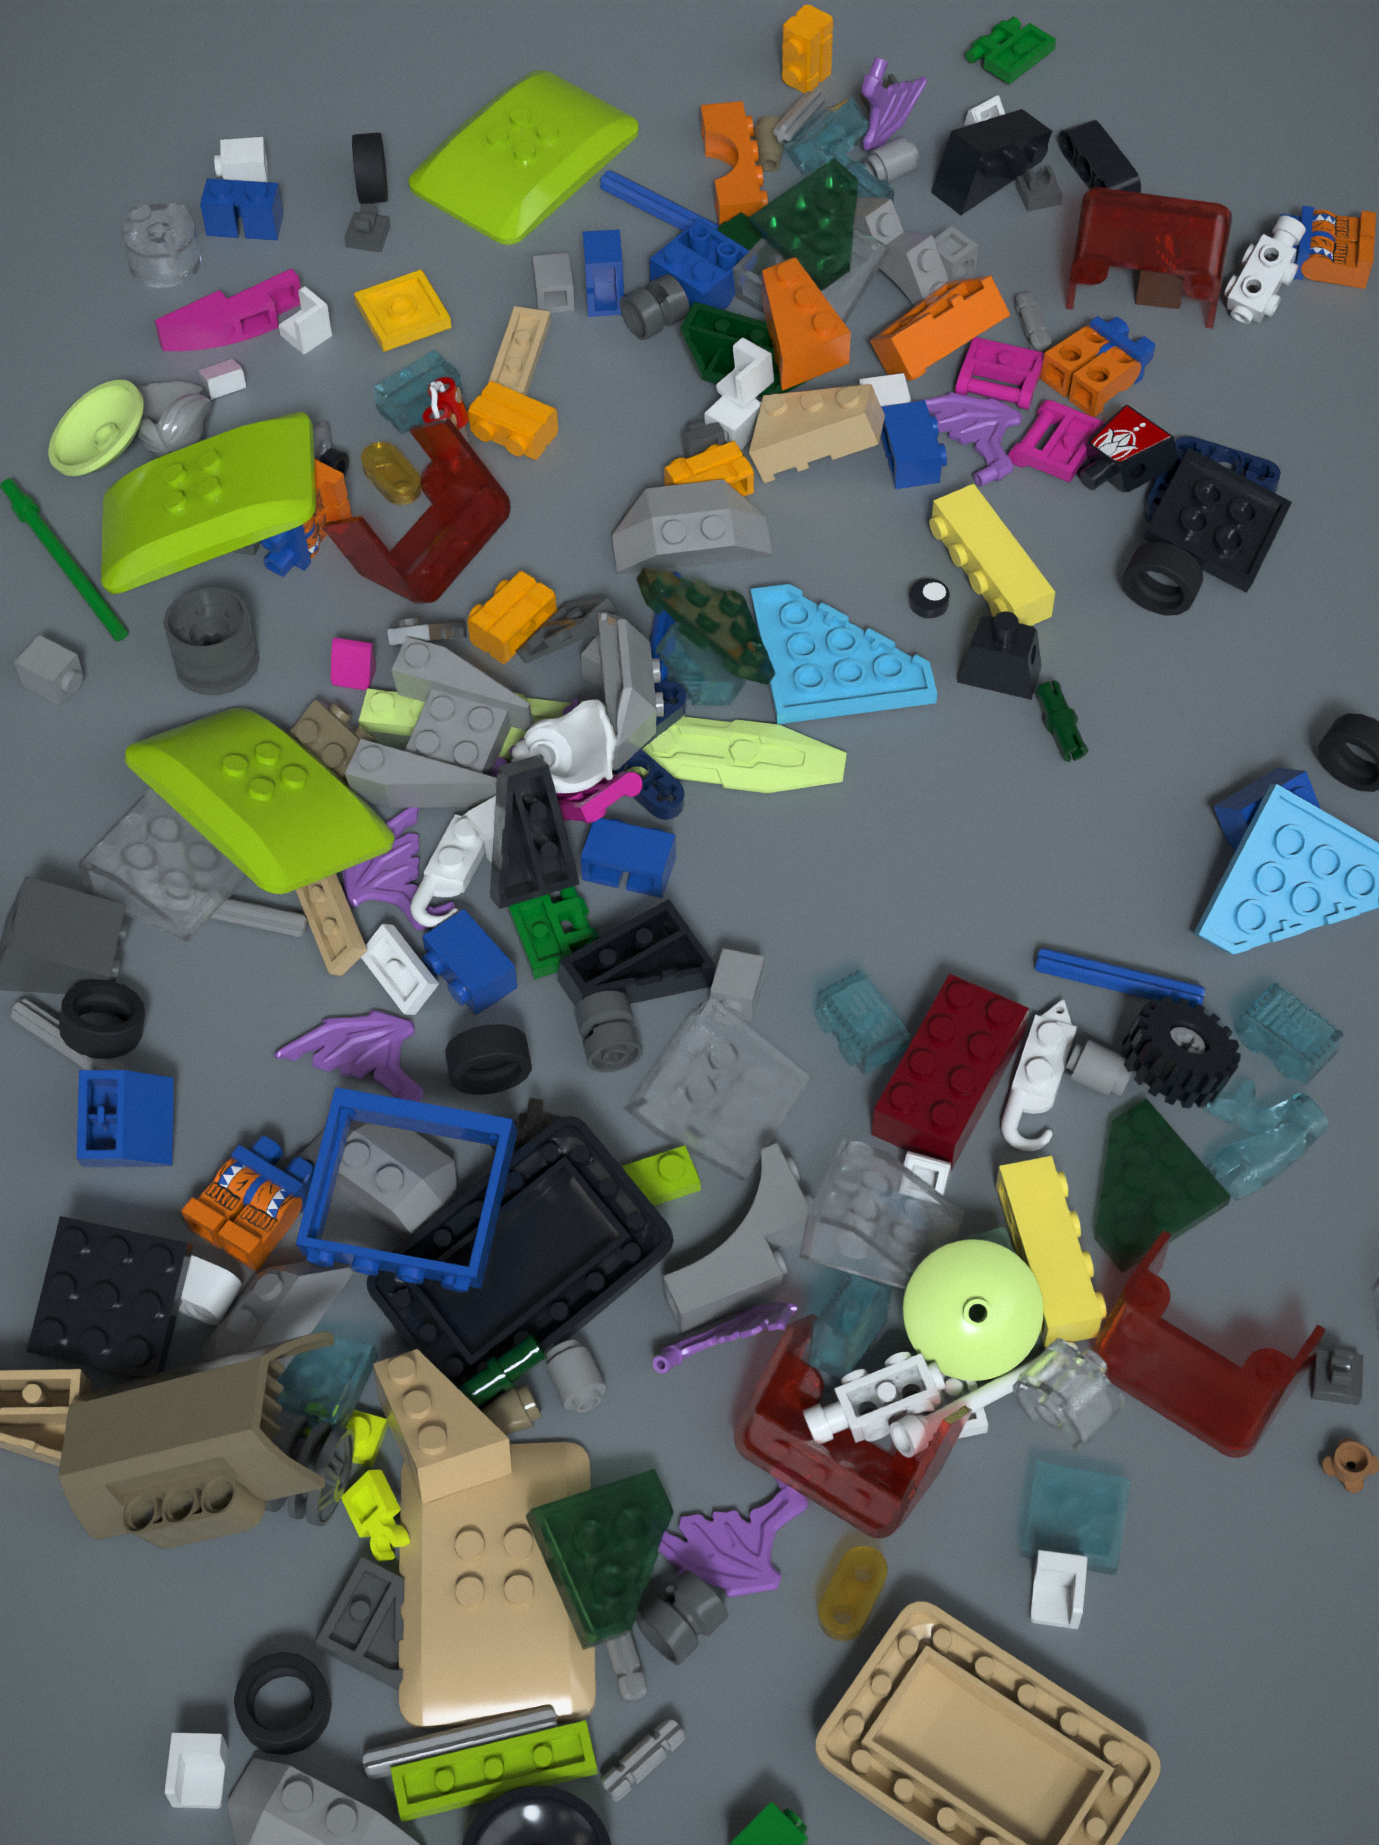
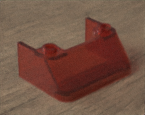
[1066,188,1232,329]
[322,418,511,604]
[1091,1230,1326,1458]
[734,1313,973,1538]

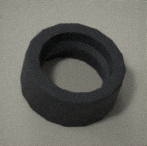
[352,133,388,204]
[1122,542,1203,616]
[1318,713,1379,792]
[59,980,145,1059]
[445,1024,532,1095]
[234,1652,332,1755]

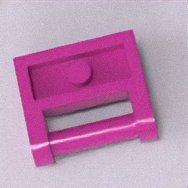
[955,337,1044,410]
[1008,400,1105,483]
[556,771,642,823]

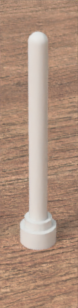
[890,1342,1078,1458]

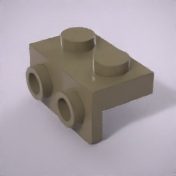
[288,699,379,784]

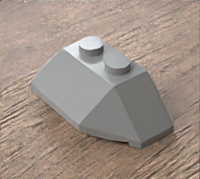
[612,480,772,575]
[598,611,664,770]
[298,1121,458,1241]
[201,1261,353,1381]
[227,1758,420,1845]

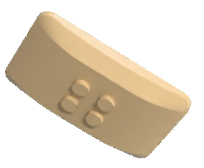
[399,1442,596,1729]
[815,1601,1161,1845]

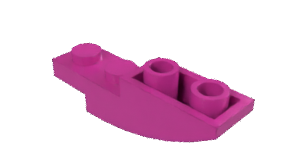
[154,268,301,351]

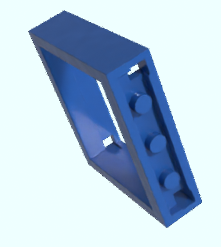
[296,1087,517,1292]

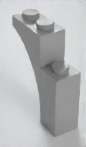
[811,195,949,306]
[663,1143,818,1334]

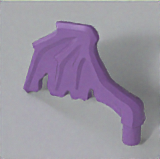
[861,57,927,151]
[914,392,1022,487]
[343,807,455,931]
[274,1009,424,1102]
[653,1301,798,1374]
[635,1462,809,1598]

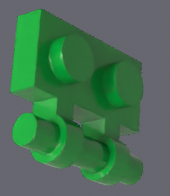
[965,16,1056,85]
[508,886,600,979]

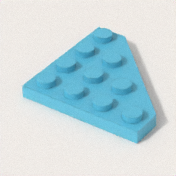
[750,584,938,724]
[1193,784,1379,955]

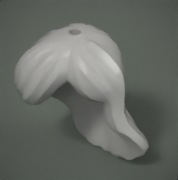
[137,381,212,458]

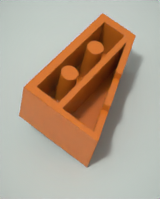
[762,257,851,391]

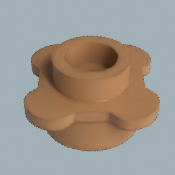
[1322,1438,1379,1493]

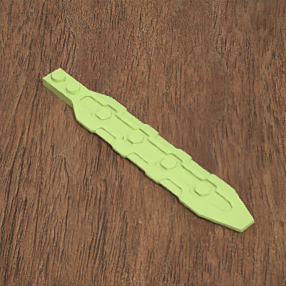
[359,688,847,793]

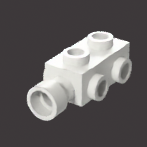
[1224,216,1306,324]
[802,1352,946,1446]

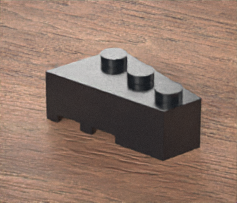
[931,109,1052,215]
[490,755,580,909]
[557,899,716,1007]

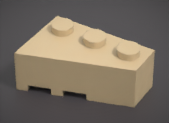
[749,384,885,483]
[373,1349,512,1504]
[0,1369,92,1467]

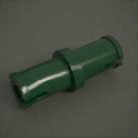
[1035,680,1088,762]
[457,1333,547,1407]

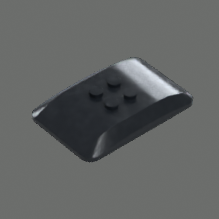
[367,1116,674,1408]

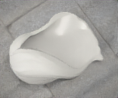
[511,699,617,793]

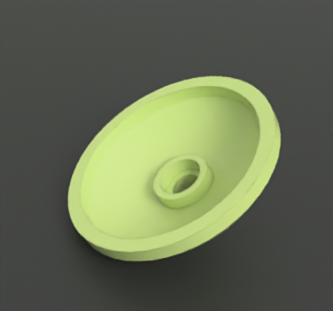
[48,380,144,476]
[902,1239,1044,1381]

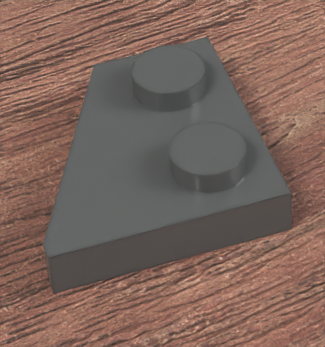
[516,597,616,663]
[387,617,467,646]
[315,1557,404,1690]

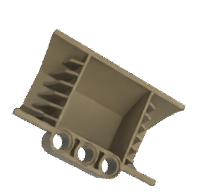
[58,1331,335,1549]

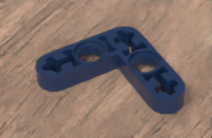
[1145,436,1281,523]
[612,681,687,820]

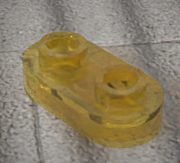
[361,442,421,505]
[818,1546,888,1641]

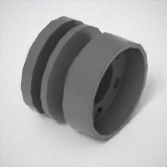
[163,587,259,695]
[265,1409,355,1526]

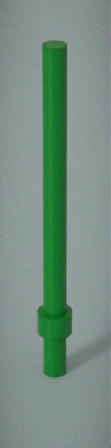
[0,478,128,641]

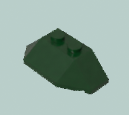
[680,302,811,398]

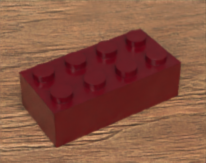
[872,974,1029,1171]

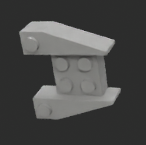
[345,636,534,808]

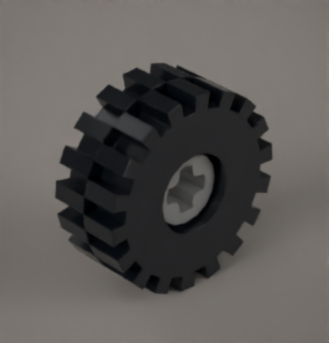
[1121,997,1241,1108]

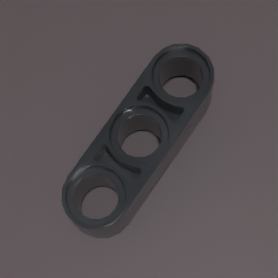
[1059,120,1141,208]

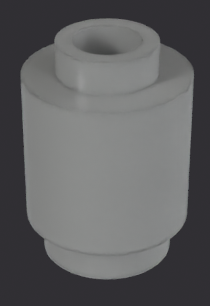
[864,137,919,185]
[1066,1040,1133,1097]
[546,1340,606,1413]

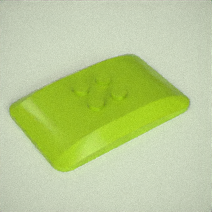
[408,70,639,245]
[101,412,316,594]
[124,707,395,894]

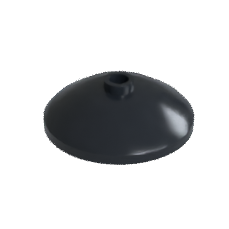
[462,1786,611,1845]

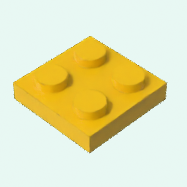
[354,269,452,352]

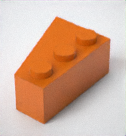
[870,275,1011,381]

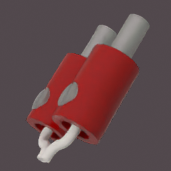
[422,377,470,471]

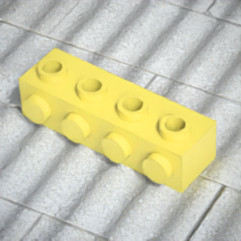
[929,484,1055,626]
[996,1156,1107,1348]

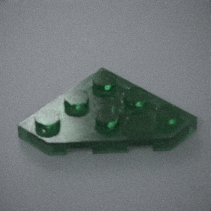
[749,158,859,291]
[636,567,776,685]
[1095,1099,1231,1273]
[525,1469,674,1650]

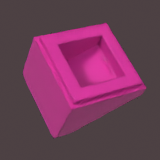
[330,638,376,690]

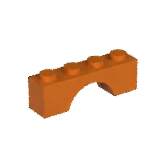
[701,101,769,227]

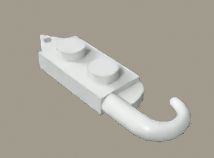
[410,813,485,928]
[1001,1000,1077,1152]

